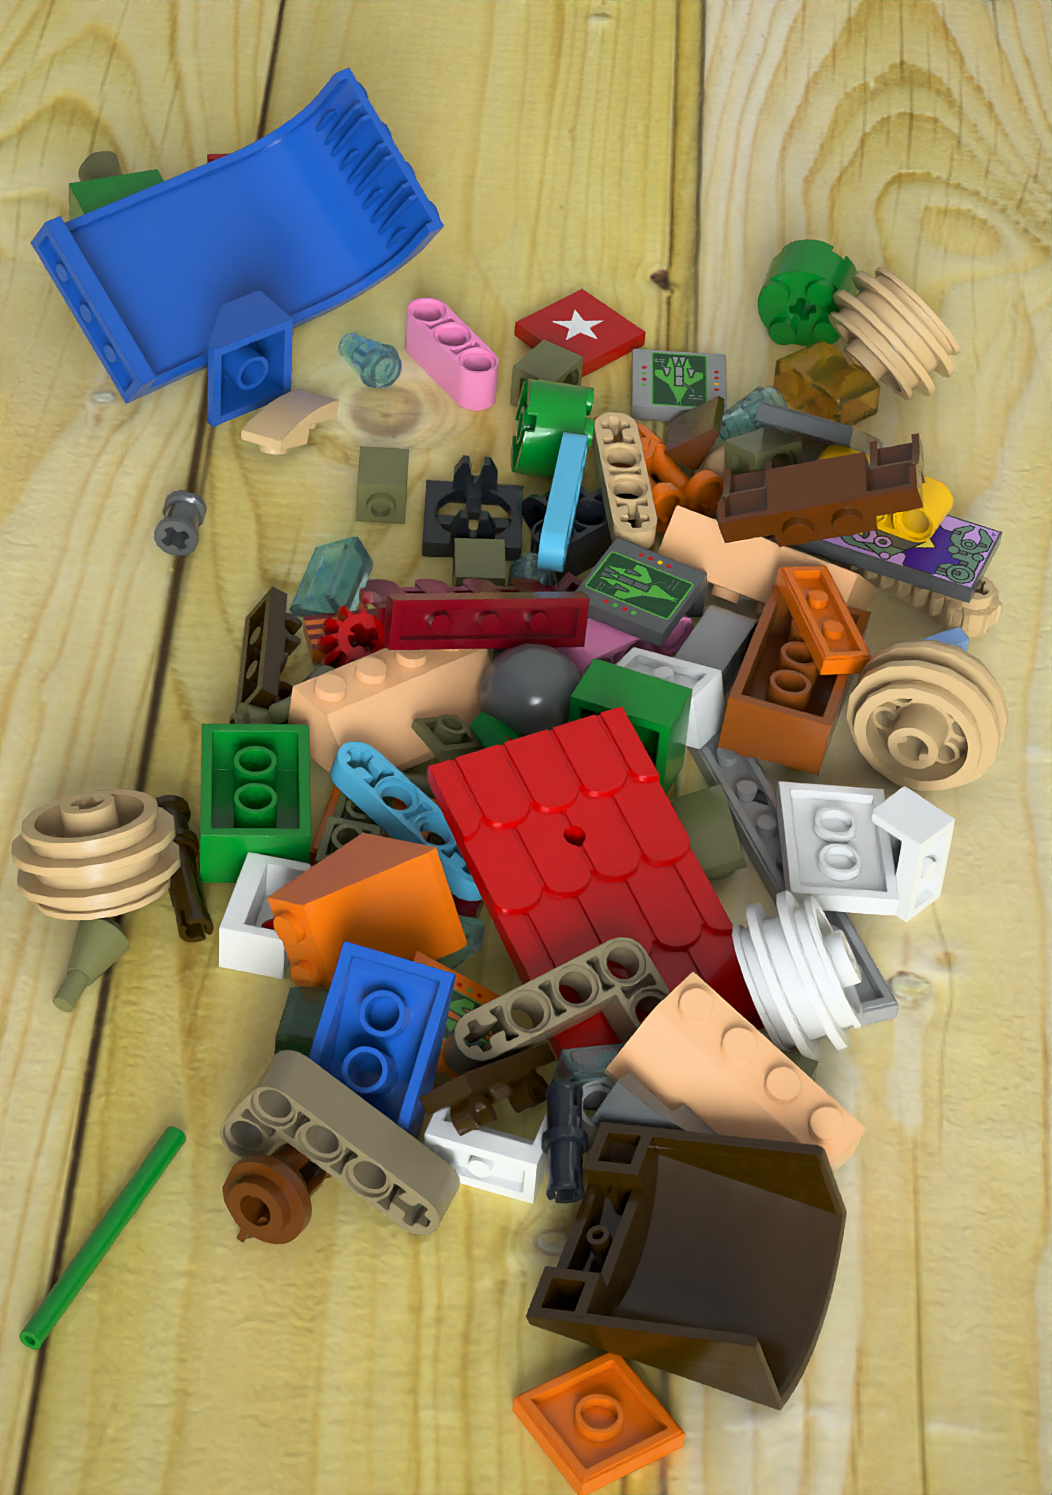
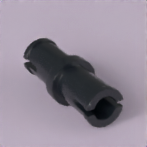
[541,1081,589,1204]

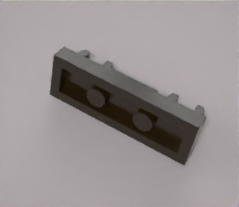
[235,586,302,713]
[419,1042,556,1136]

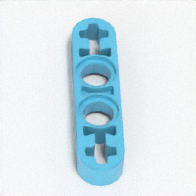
[537,432,588,572]
[330,741,482,901]

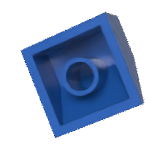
[207,290,293,427]

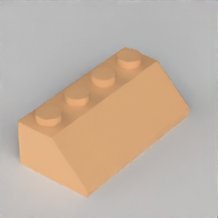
[658,505,878,614]
[288,648,492,773]
[605,972,866,1173]

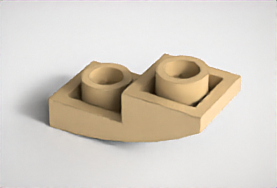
[241,389,339,455]

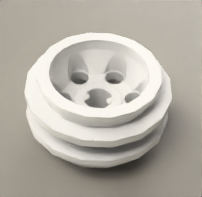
[732,890,865,1061]

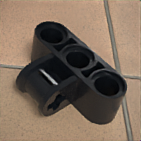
[522,486,639,585]

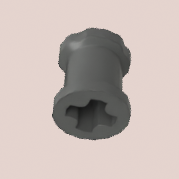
[154,490,207,556]

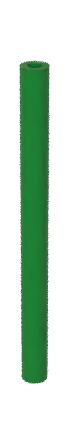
[19,1126,186,1350]

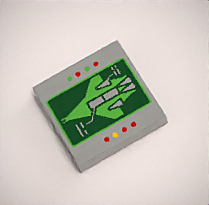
[631,349,727,425]

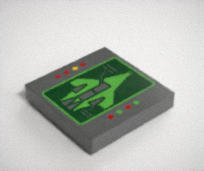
[575,537,707,647]

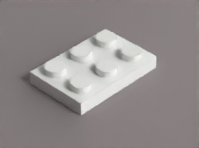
[776,781,899,916]

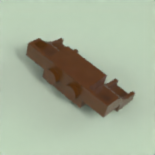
[717,433,925,547]

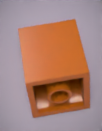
[267,833,468,1000]

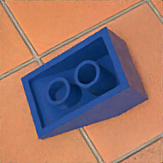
[309,941,456,1139]

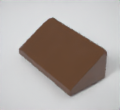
[664,396,725,471]

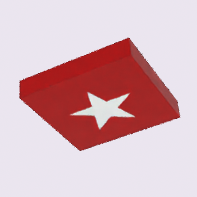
[514,289,646,378]

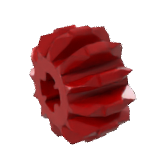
[316,603,386,669]

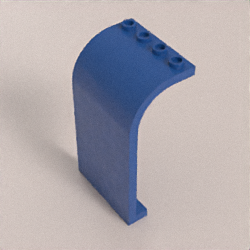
[31,68,444,404]

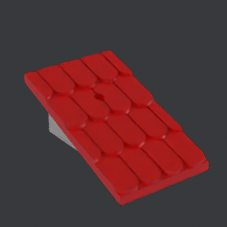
[427,706,765,1091]

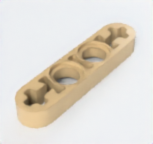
[592,412,657,549]

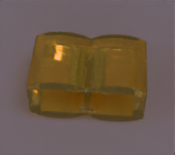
[773,342,881,426]

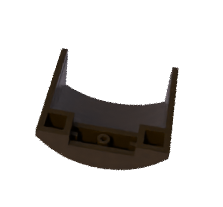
[526,1122,847,1411]

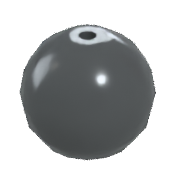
[478,643,583,737]

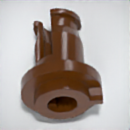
[222,1143,332,1244]

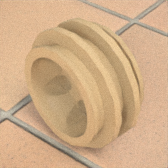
[828,267,960,400]
[846,640,1009,791]
[11,789,181,920]

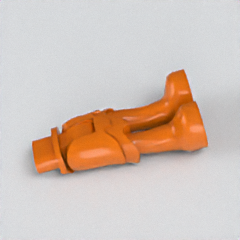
[593,411,724,534]

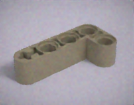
[442,937,671,1075]
[220,1050,460,1235]

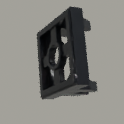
[422,455,524,562]

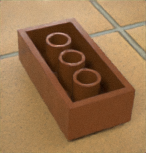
[717,585,871,776]

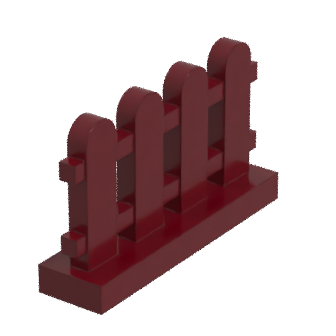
[359,578,590,650]

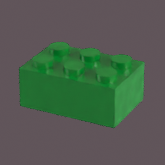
[200,724,311,883]

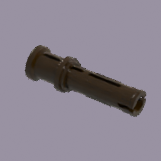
[155,795,214,942]

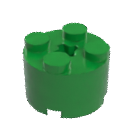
[757,239,858,347]
[511,378,594,479]

